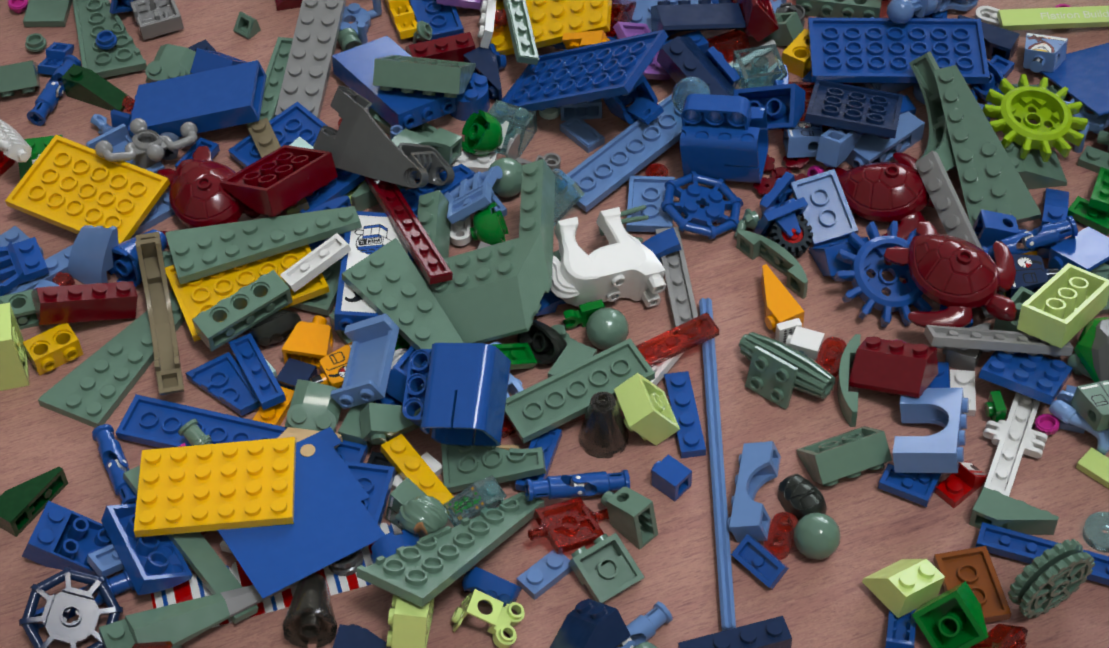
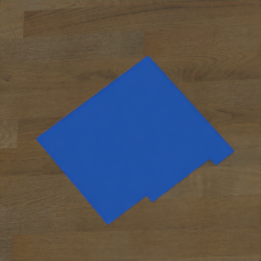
[218,427,385,599]

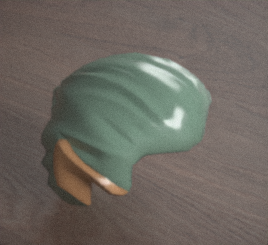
[395,495,449,536]

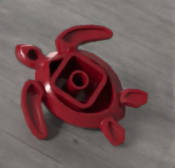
[156,146,261,247]
[825,152,935,240]
[884,221,1017,328]

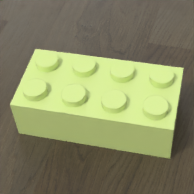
[1017,263,1109,348]

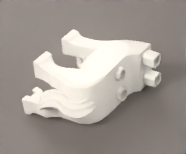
[551,207,666,307]

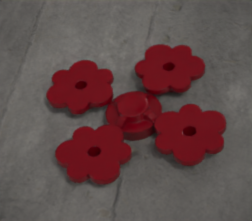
[753,155,810,195]

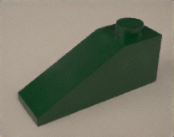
[61,64,132,112]
[0,467,68,537]

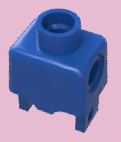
[603,74,664,125]

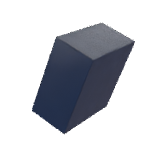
[276,358,318,390]

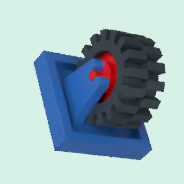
[753,197,813,258]

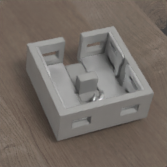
[130,0,184,40]

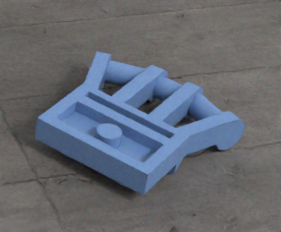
[444,166,503,224]

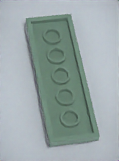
[505,338,655,444]

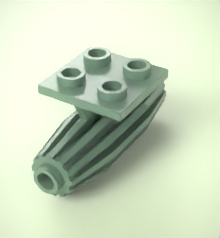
[739,332,836,409]

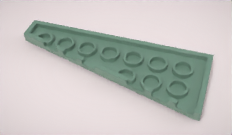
[934,65,1041,227]
[356,492,545,607]

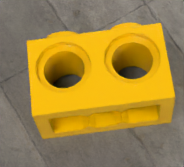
[781,29,811,78]
[22,323,84,376]

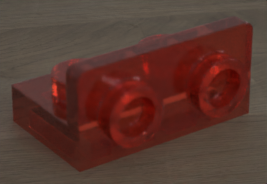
[706,29,751,62]

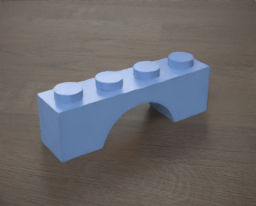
[727,441,781,542]

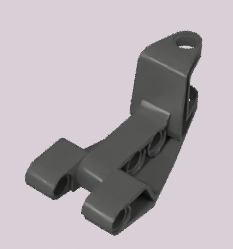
[313,86,455,188]

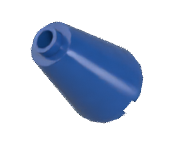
[108,229,167,287]

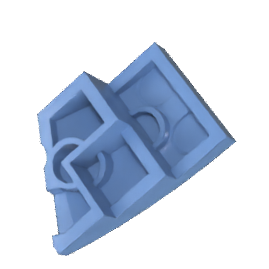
[68,225,119,284]

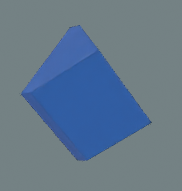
[110,109,132,130]

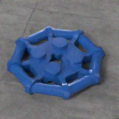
[661,171,743,239]

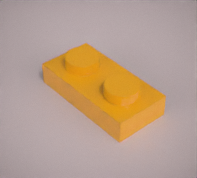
[252,386,294,426]

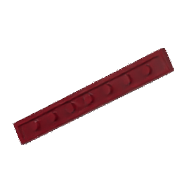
[365,176,453,285]

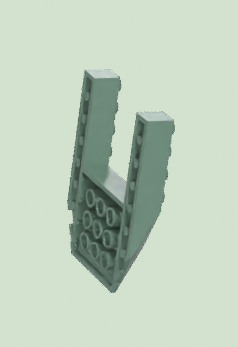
[413,159,556,343]

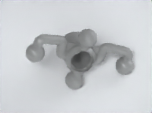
[95,118,198,169]

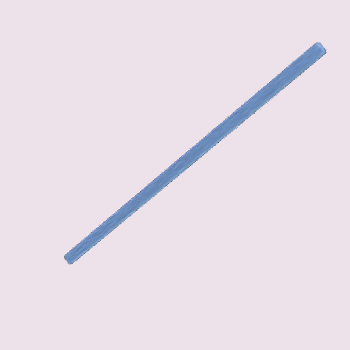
[699,298,736,631]

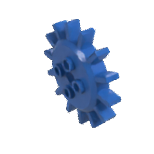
[834,221,933,328]

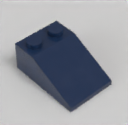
[550,598,631,648]

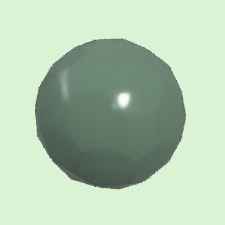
[487,158,522,198]
[586,307,629,350]
[793,513,840,560]

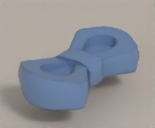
[90,114,115,134]

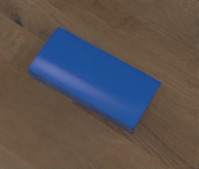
[101,503,193,595]

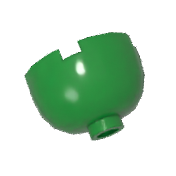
[462,110,503,156]
[470,202,509,245]

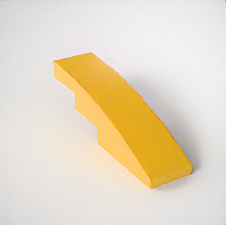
[384,0,417,39]

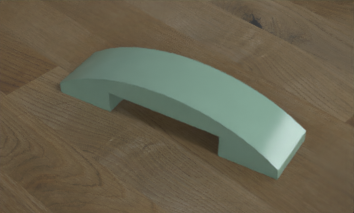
[736,230,808,299]
[837,334,861,427]

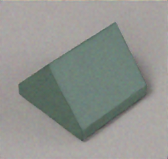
[233,12,261,39]

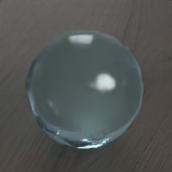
[672,76,711,114]

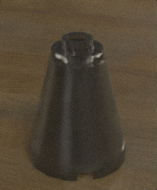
[579,392,629,459]
[283,573,337,648]

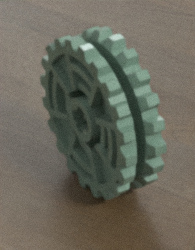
[1008,539,1095,618]

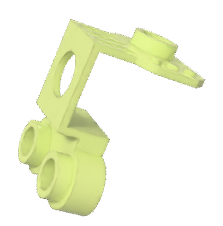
[451,589,525,648]

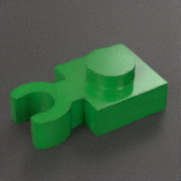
[563,299,605,329]

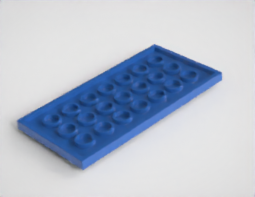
[808,18,990,84]
[494,30,668,117]

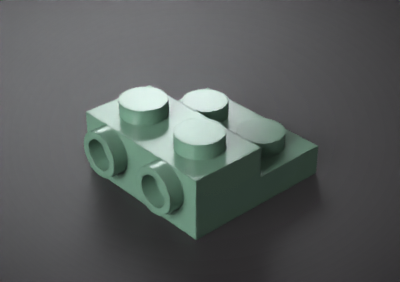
[568,533,645,603]

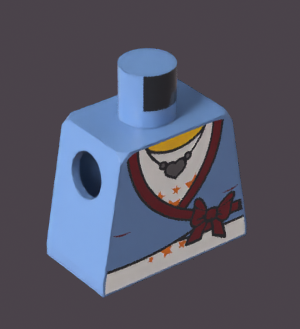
[1023,33,1068,73]

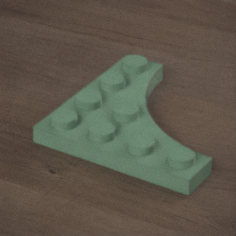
[441,432,546,493]

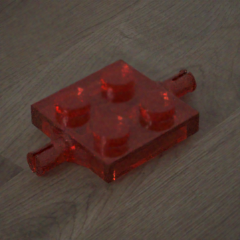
[528,497,609,554]

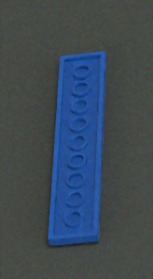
[115,394,368,463]

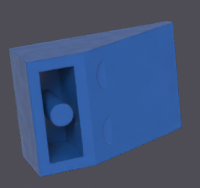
[22,500,112,576]

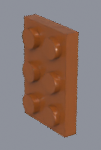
[933,546,1012,623]

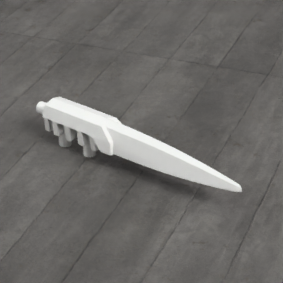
[0,119,32,163]

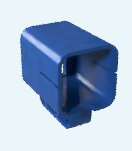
[680,94,769,183]
[402,343,511,446]

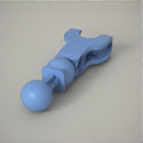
[887,0,979,24]

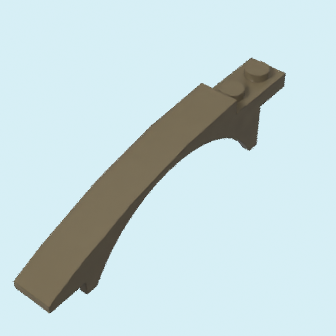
[135,232,184,396]

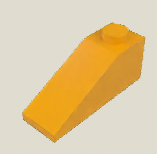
[761,264,805,334]

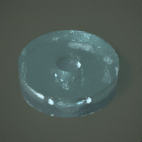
[1083,512,1109,553]

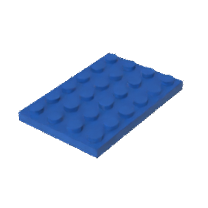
[228,102,365,213]

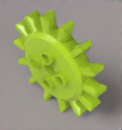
[982,74,1088,162]

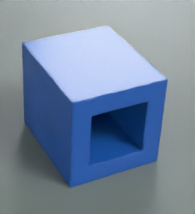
[651,454,692,501]

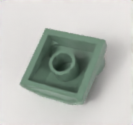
[145,44,196,83]
[285,379,342,433]

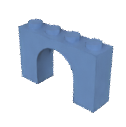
[893,388,969,473]

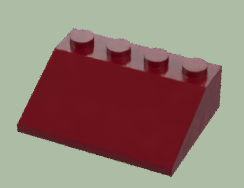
[220,145,338,217]

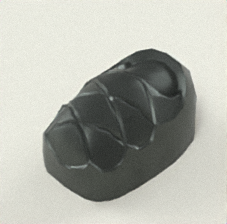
[248,309,301,346]
[518,320,567,364]
[778,474,827,523]

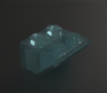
[552,168,585,226]

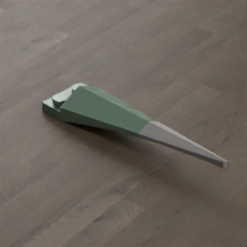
[99,574,313,648]

